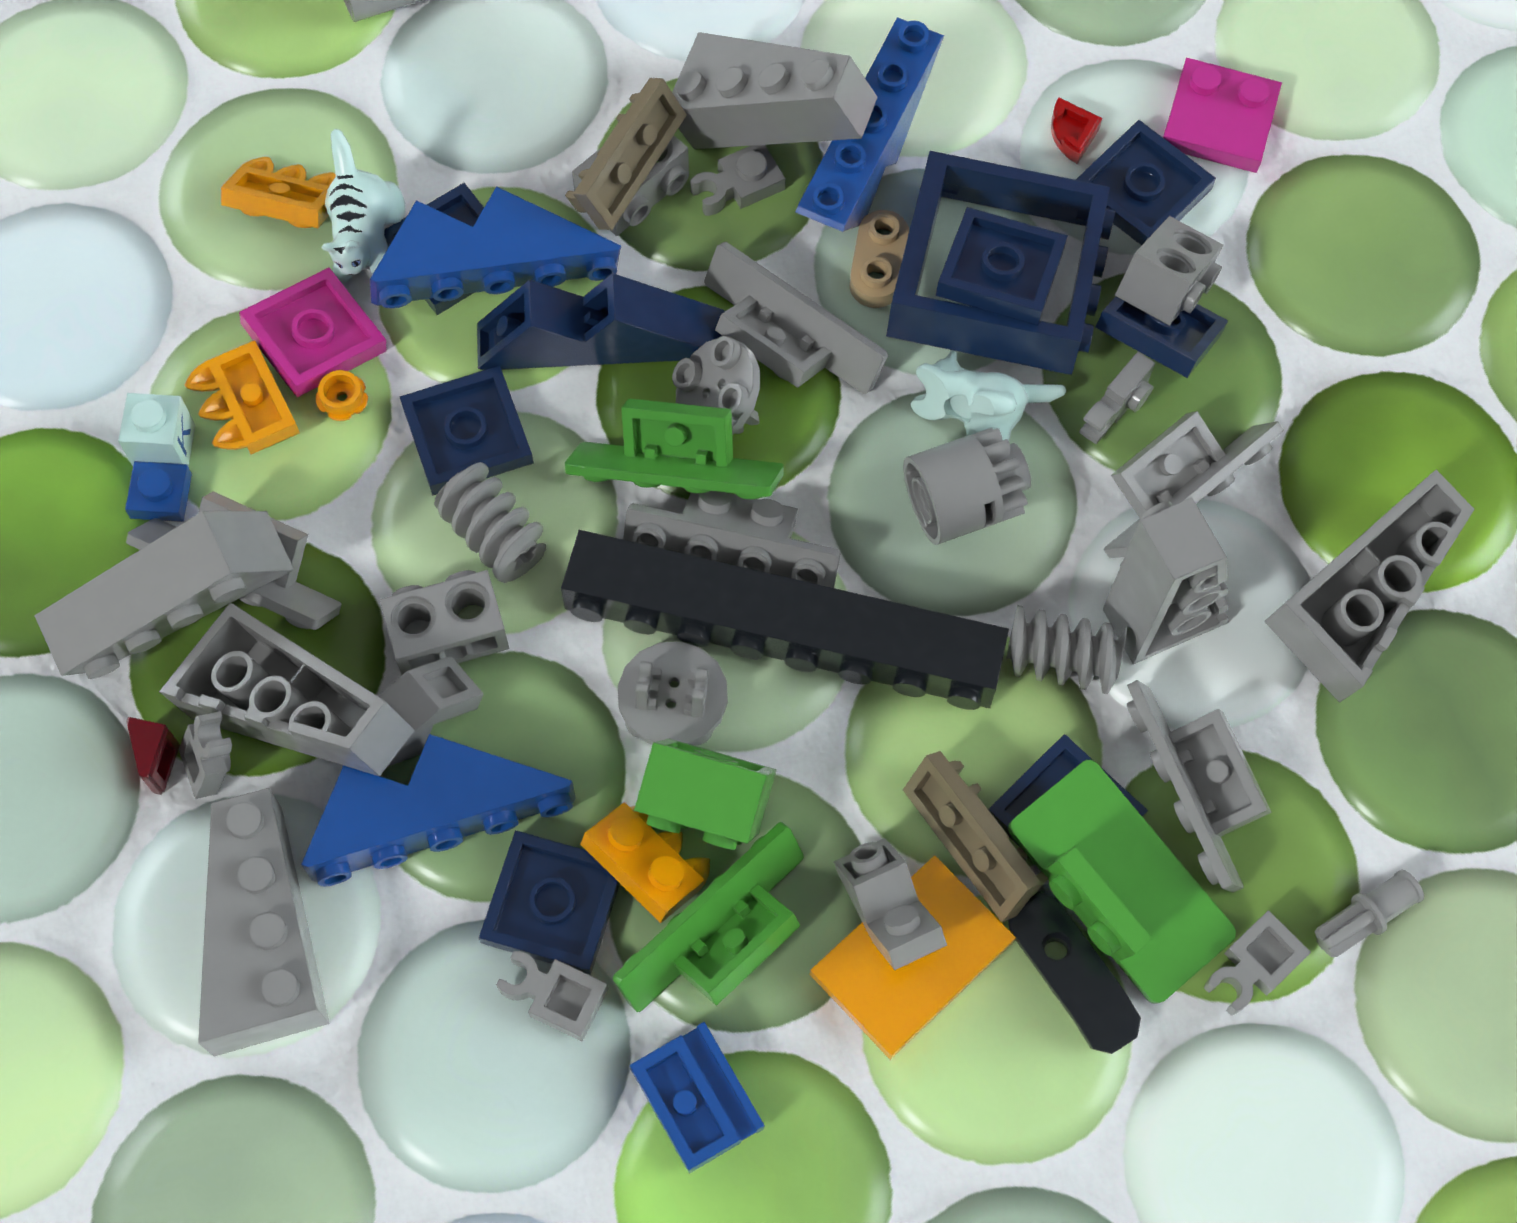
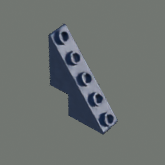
[477,273,726,370]

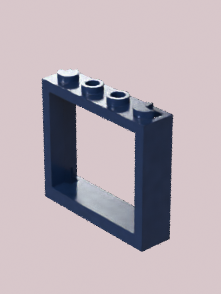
[886,151,1115,375]

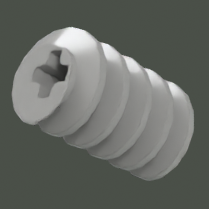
[434,462,546,583]
[1006,605,1127,694]

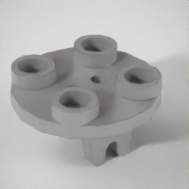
[672,336,760,435]
[618,641,728,745]

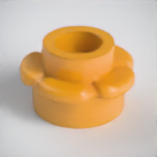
[316,370,368,421]

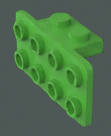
[1008,760,1236,1004]

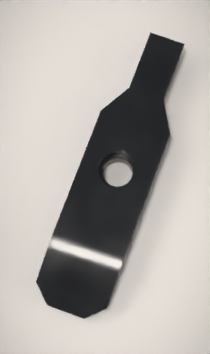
[1008,890,1141,1054]

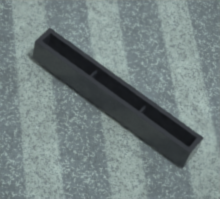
[561,530,1009,710]

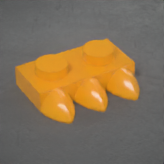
[221,157,336,229]
[184,340,300,454]
[580,802,710,923]

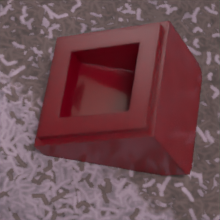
[127,717,180,795]

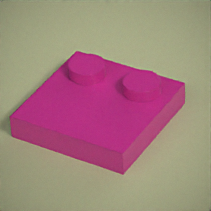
[1163,57,1282,173]
[239,267,386,398]

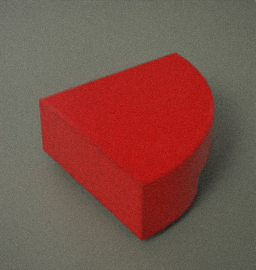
[1051,97,1103,164]

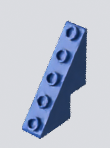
[795,17,944,232]
[370,186,621,308]
[301,734,576,887]

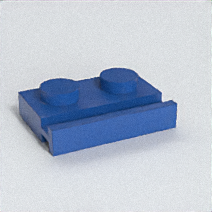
[629,1022,765,1174]

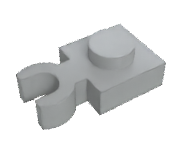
[690,145,785,216]
[1079,351,1155,444]
[179,711,232,799]
[1204,910,1311,1015]
[496,951,609,1041]

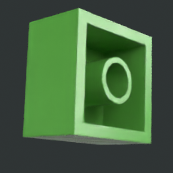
[634,738,777,850]

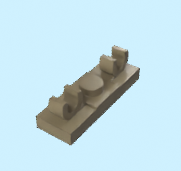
[565,78,687,230]
[903,751,1048,922]

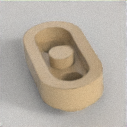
[850,210,909,308]

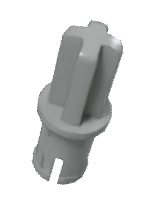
[1315,870,1424,957]

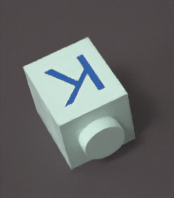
[118,393,196,467]

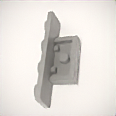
[704,242,888,394]
[1103,411,1284,558]
[126,491,342,630]
[623,491,841,588]
[1127,680,1272,893]

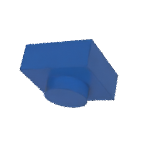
[125,461,192,522]

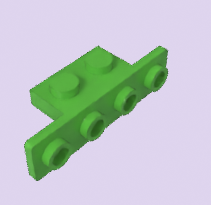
[565,399,784,499]
[613,822,804,1012]

